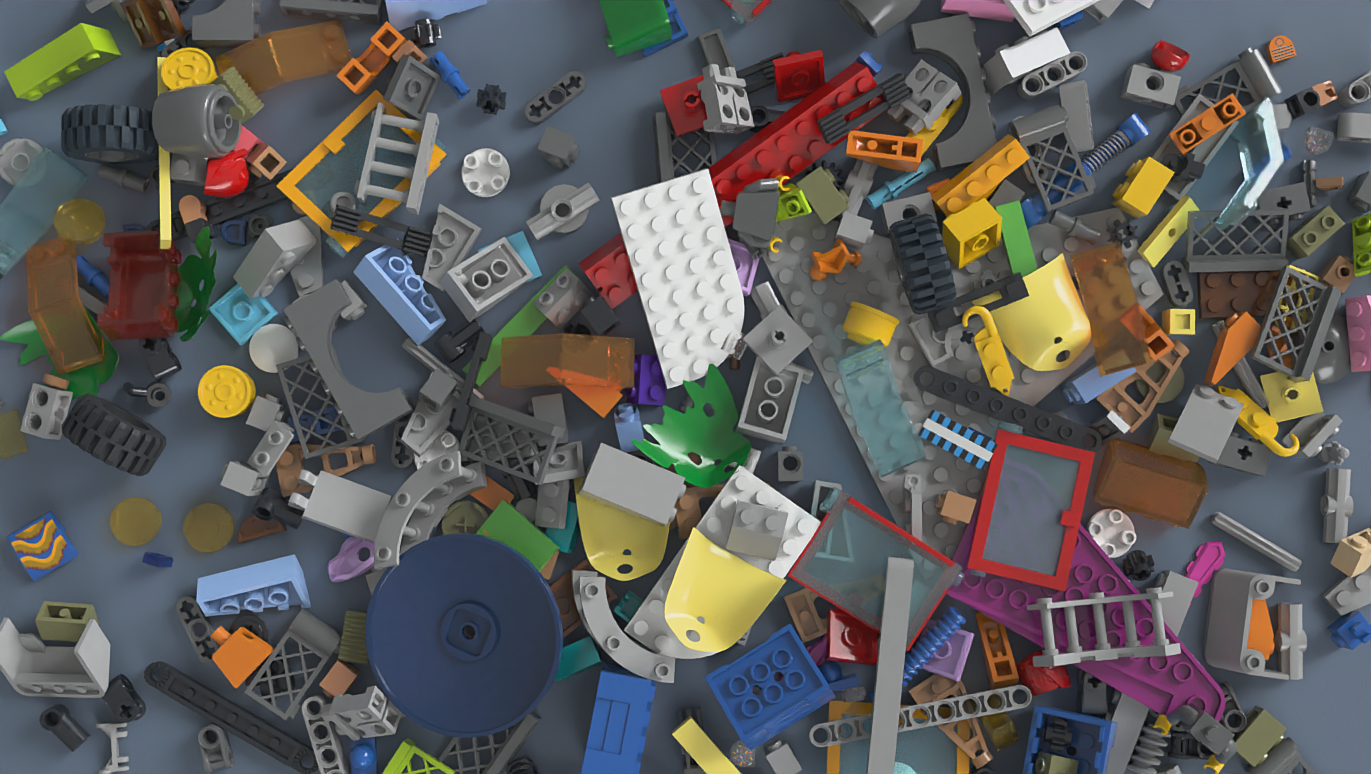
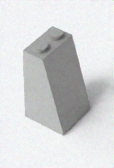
[577,443,686,526]

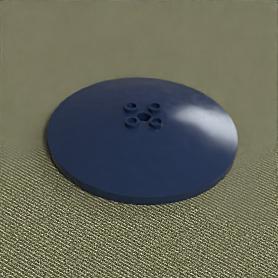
[365,533,563,738]

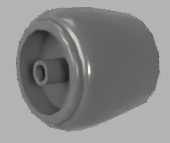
[838,0,921,38]
[152,84,241,159]

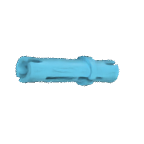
[866,157,936,210]

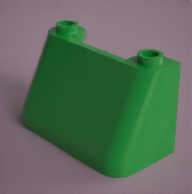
[599,0,672,57]

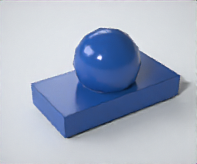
[819,661,860,693]
[349,736,378,774]

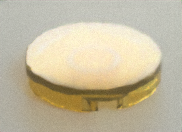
[54,199,106,245]
[110,497,162,546]
[183,503,235,553]

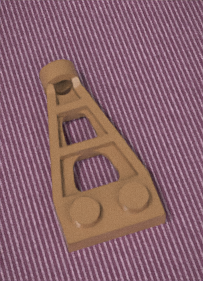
[1094,339,1190,433]
[276,444,377,497]
[674,483,771,540]
[784,572,885,643]
[908,674,993,769]

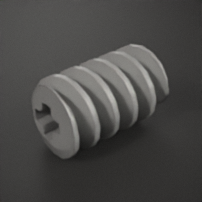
[1126,721,1171,774]

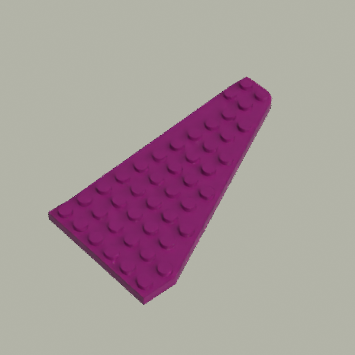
[946,457,1225,722]

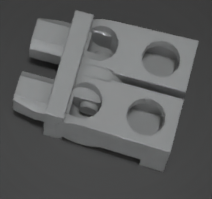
[886,59,962,135]
[697,64,754,135]
[321,686,402,741]

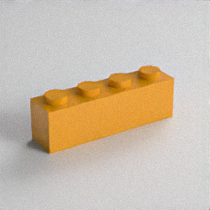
[931,134,1030,218]

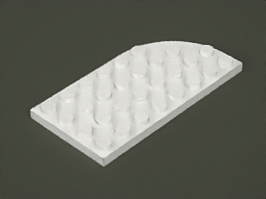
[611,169,744,389]
[624,465,821,659]

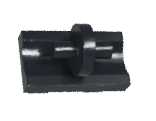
[1160,152,1206,183]

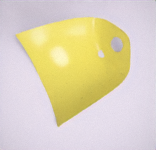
[972,253,1091,371]
[574,477,670,581]
[664,527,787,652]

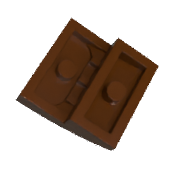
[120,0,187,49]

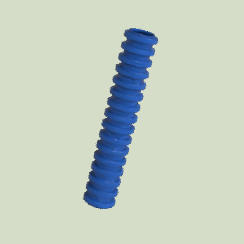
[868,606,966,701]

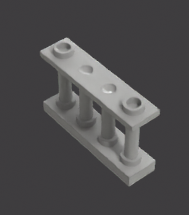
[354,102,439,215]

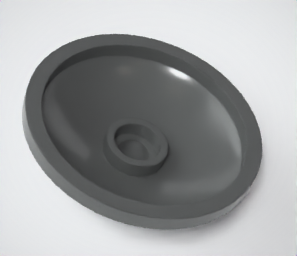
[1287,313,1351,384]

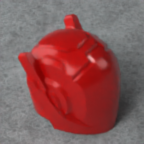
[203,148,249,198]
[1014,650,1072,696]

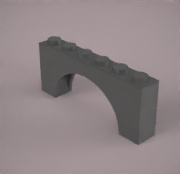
[192,0,261,47]
[908,13,999,172]
[283,279,414,440]

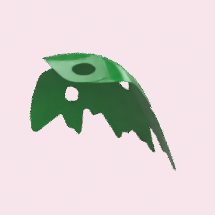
[152,226,217,342]
[0,304,119,401]
[631,364,751,488]

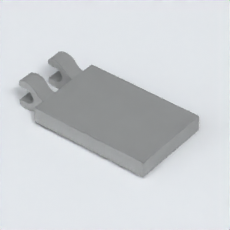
[288,470,391,543]

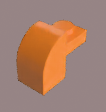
[1118,301,1175,361]

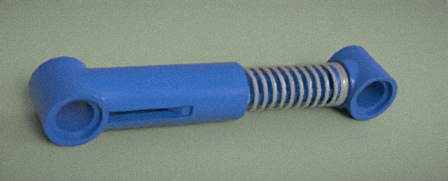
[1021,113,1151,230]

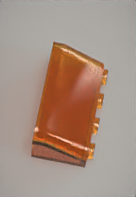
[1093,438,1209,529]

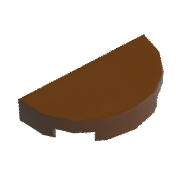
[237,515,287,544]

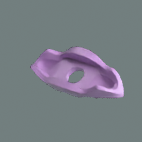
[327,536,377,583]

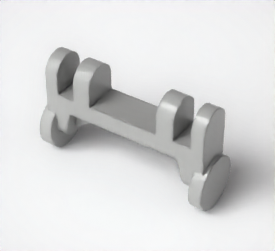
[96,722,129,774]

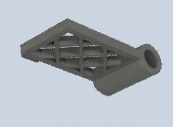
[1174,47,1283,116]
[1010,104,1097,213]
[244,609,342,720]
[1245,737,1317,774]

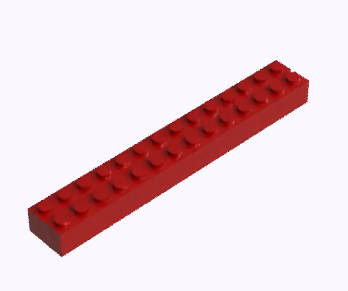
[578,61,884,310]

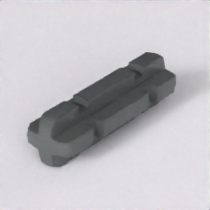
[1301,160,1318,208]

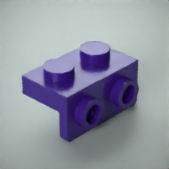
[625,354,666,406]

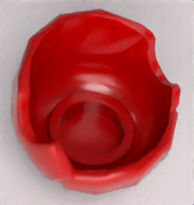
[1150,40,1190,72]

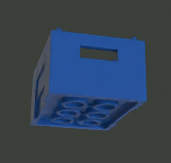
[704,624,836,750]
[581,662,656,774]
[1022,705,1118,774]

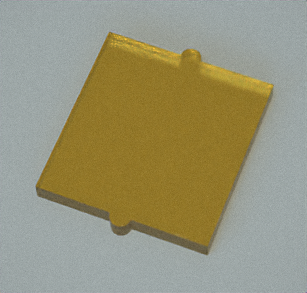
[0,410,29,459]

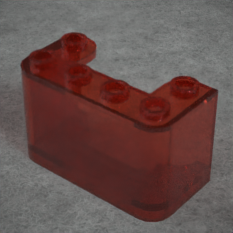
[97,230,182,341]

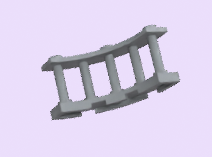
[374,451,487,570]
[571,570,675,683]
[1026,587,1181,667]

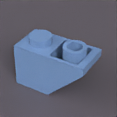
[613,403,645,453]

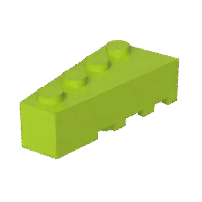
[4,23,122,101]

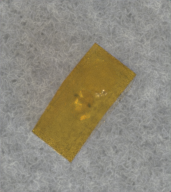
[970,688,1019,752]

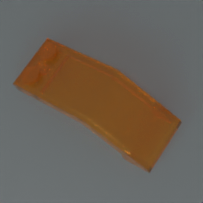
[215,19,352,95]
[26,234,105,374]
[1070,241,1151,377]
[501,333,634,389]

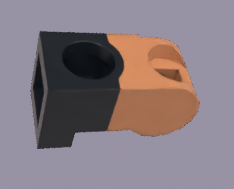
[1284,80,1338,120]
[179,195,220,244]

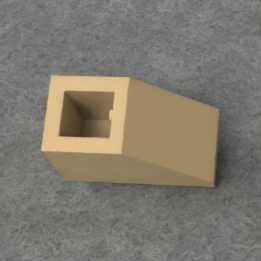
[1330,528,1371,578]

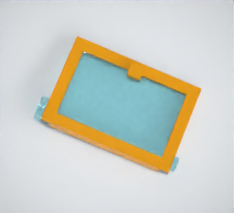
[277,90,447,259]
[826,701,970,774]

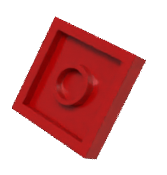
[773,50,825,103]
[660,75,708,138]
[826,609,877,666]

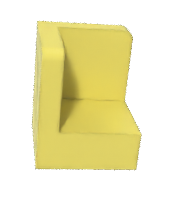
[1161,309,1195,336]

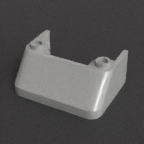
[1202,568,1301,680]
[0,618,110,698]

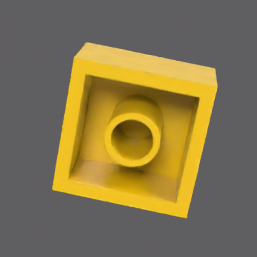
[1111,157,1175,219]
[942,198,1002,269]

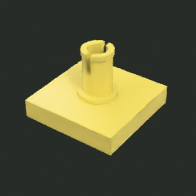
[1260,371,1324,423]

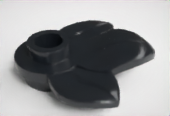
[245,654,295,702]

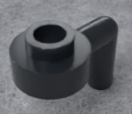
[123,381,172,407]

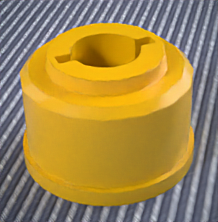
[161,48,218,90]
[842,301,900,350]
[198,365,256,418]

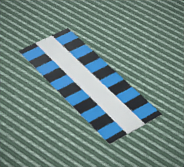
[918,410,998,471]

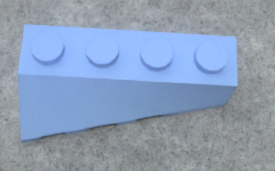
[385,0,487,32]
[354,237,446,345]
[196,554,311,616]

